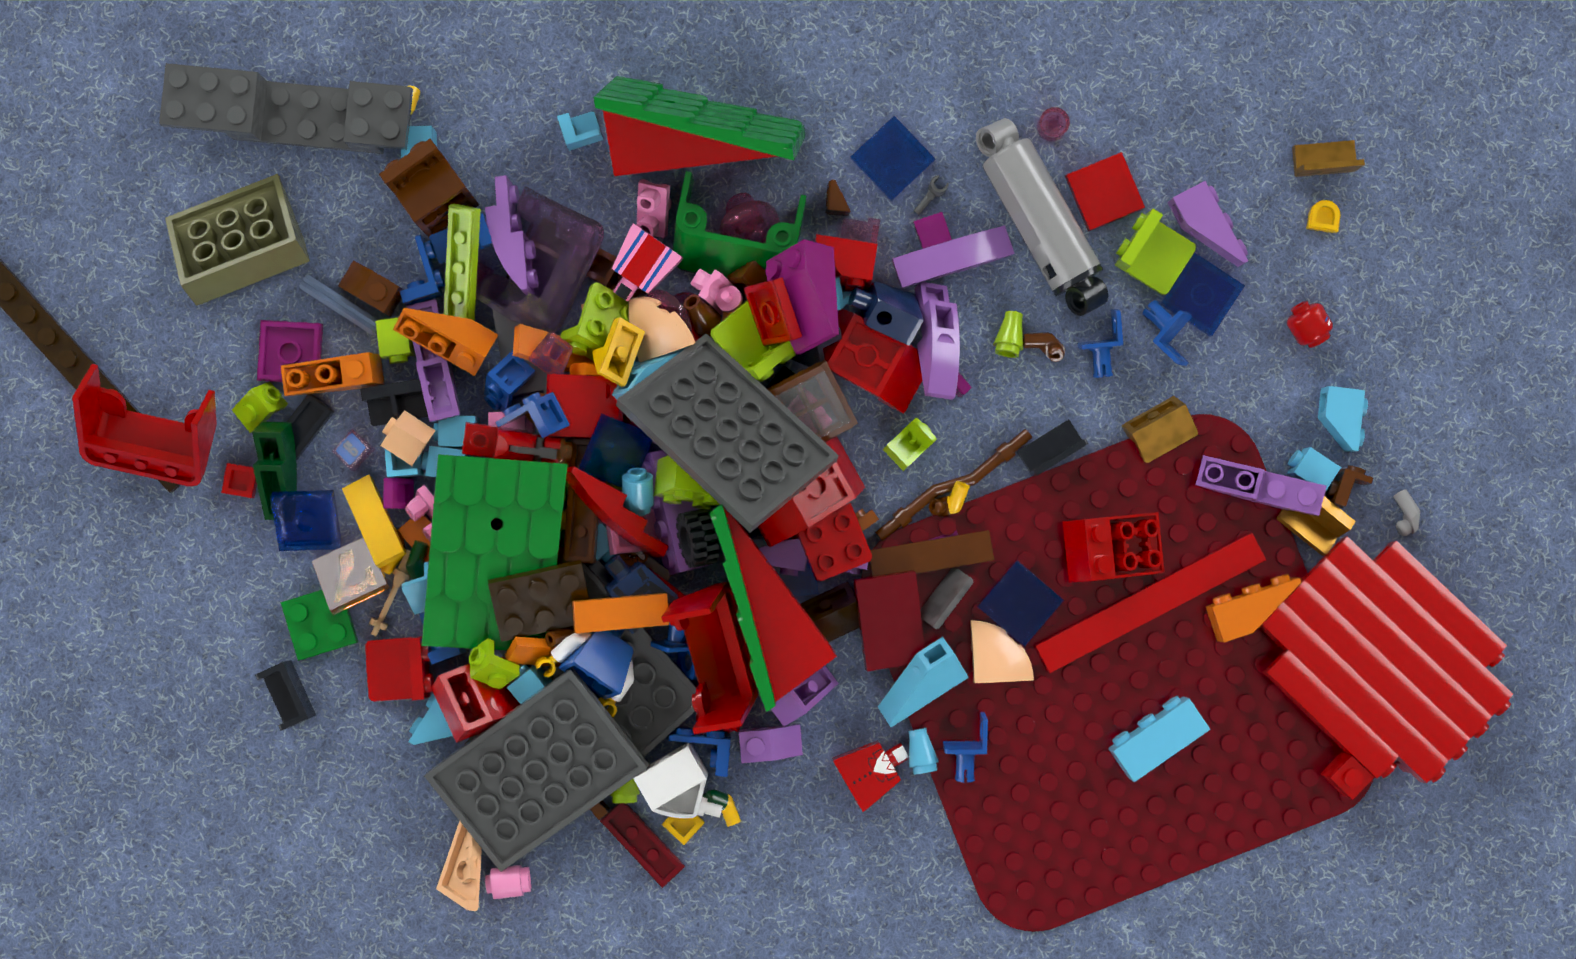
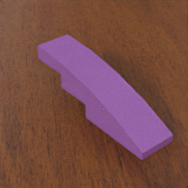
[892,225,1014,289]
[406,299,460,422]

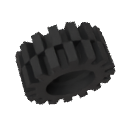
[676,508,719,568]

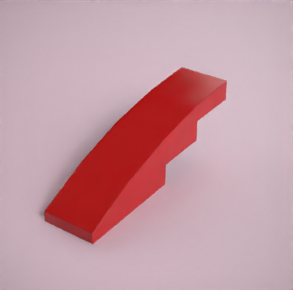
[566,466,669,557]

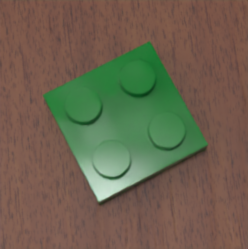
[280,584,358,661]

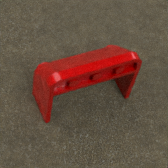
[72,364,217,487]
[661,581,759,734]

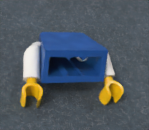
[535,629,634,717]

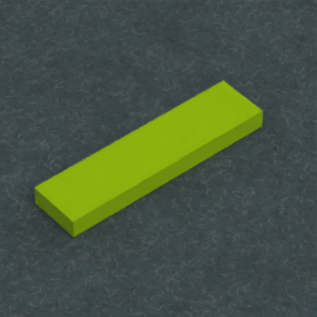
[443,204,481,321]

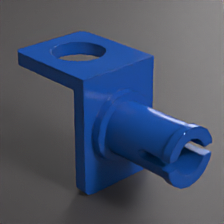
[1143,300,1192,366]
[1077,309,1123,378]
[650,623,697,680]
[943,712,988,783]

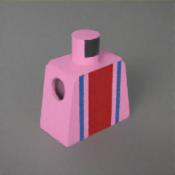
[612,223,683,302]

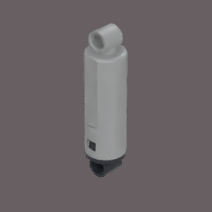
[976,118,1109,316]

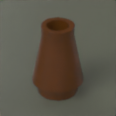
[683,294,721,337]

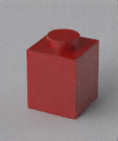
[1320,752,1374,800]

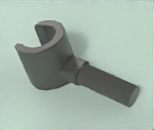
[913,175,949,215]

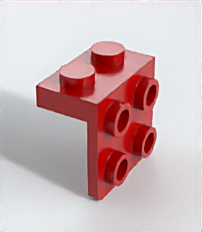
[791,503,872,581]
[365,636,434,702]

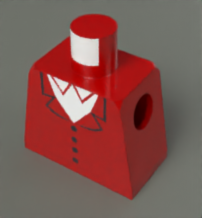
[832,740,909,812]

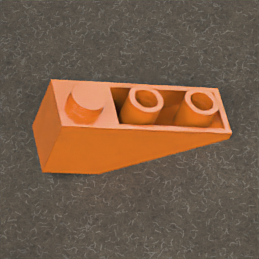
[393,308,498,376]
[281,352,384,396]
[1205,574,1301,642]

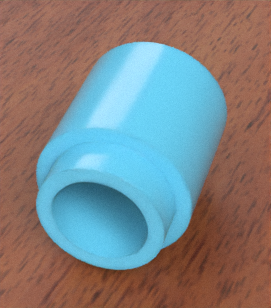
[622,468,654,516]

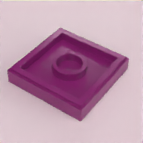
[257,320,323,382]

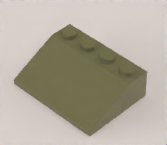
[165,174,310,306]

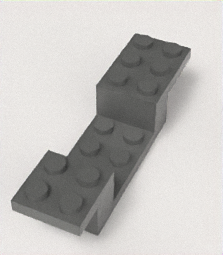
[159,63,413,154]

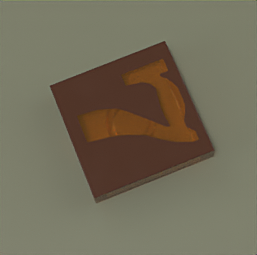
[312,537,390,615]

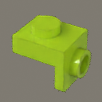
[232,382,288,433]
[882,418,937,471]
[469,638,520,689]

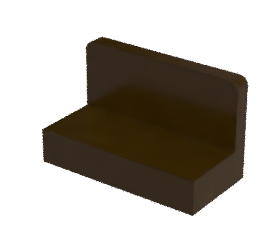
[800,581,860,642]

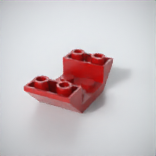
[823,309,923,414]
[758,436,865,547]

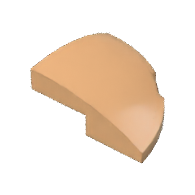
[629,296,696,362]
[970,620,1034,683]

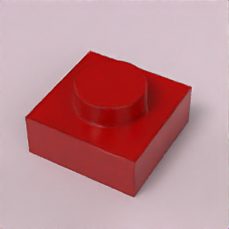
[221,463,257,499]

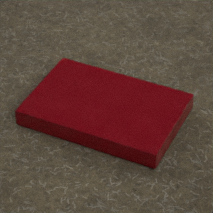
[853,570,925,672]

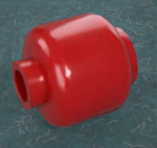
[1287,301,1333,348]

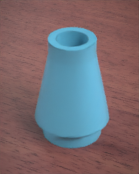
[908,728,939,775]

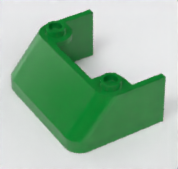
[673,171,807,278]

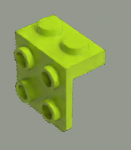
[1114,208,1196,295]
[559,282,629,363]
[711,300,796,382]

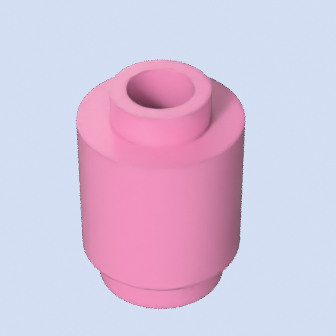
[485,865,531,899]

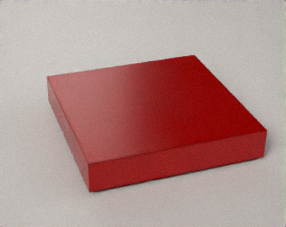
[1065,152,1145,232]
[744,277,802,346]

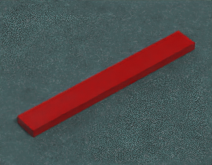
[1034,533,1266,673]

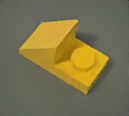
[592,317,645,387]

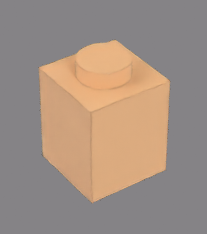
[380,410,436,466]

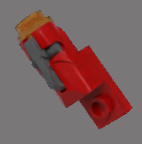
[462,422,572,467]

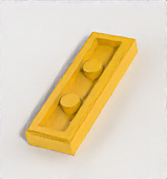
[342,474,406,568]

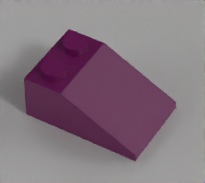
[766,239,839,354]

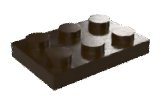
[488,560,589,642]

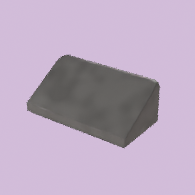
[920,567,974,629]

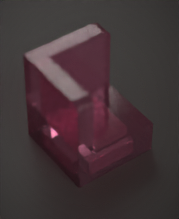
[840,217,880,244]

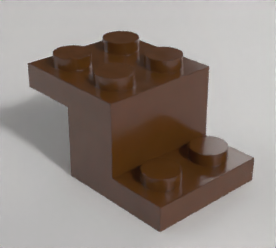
[379,138,479,239]

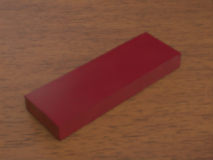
[600,803,685,888]

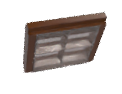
[767,360,858,442]

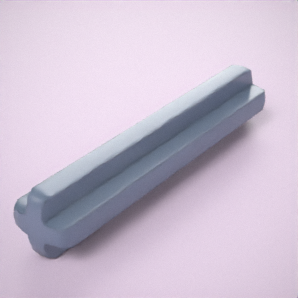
[299,275,378,335]

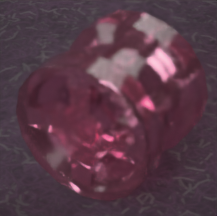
[1037,107,1070,142]

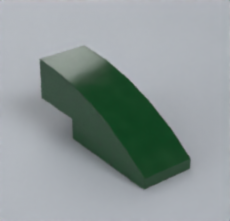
[252,422,297,521]

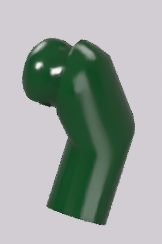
[406,540,429,580]

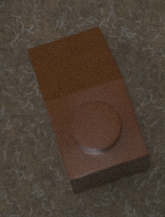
[338,260,404,317]

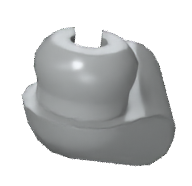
[1393,489,1420,536]

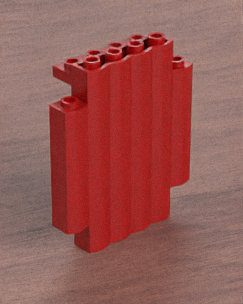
[1259,536,1513,783]

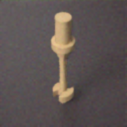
[369,550,411,636]

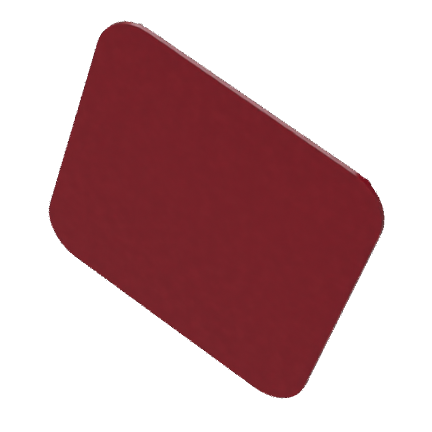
[861,414,1374,932]

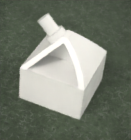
[633,743,723,818]

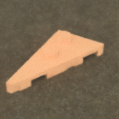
[436,821,482,911]

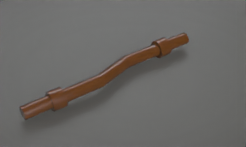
[875,429,1033,541]

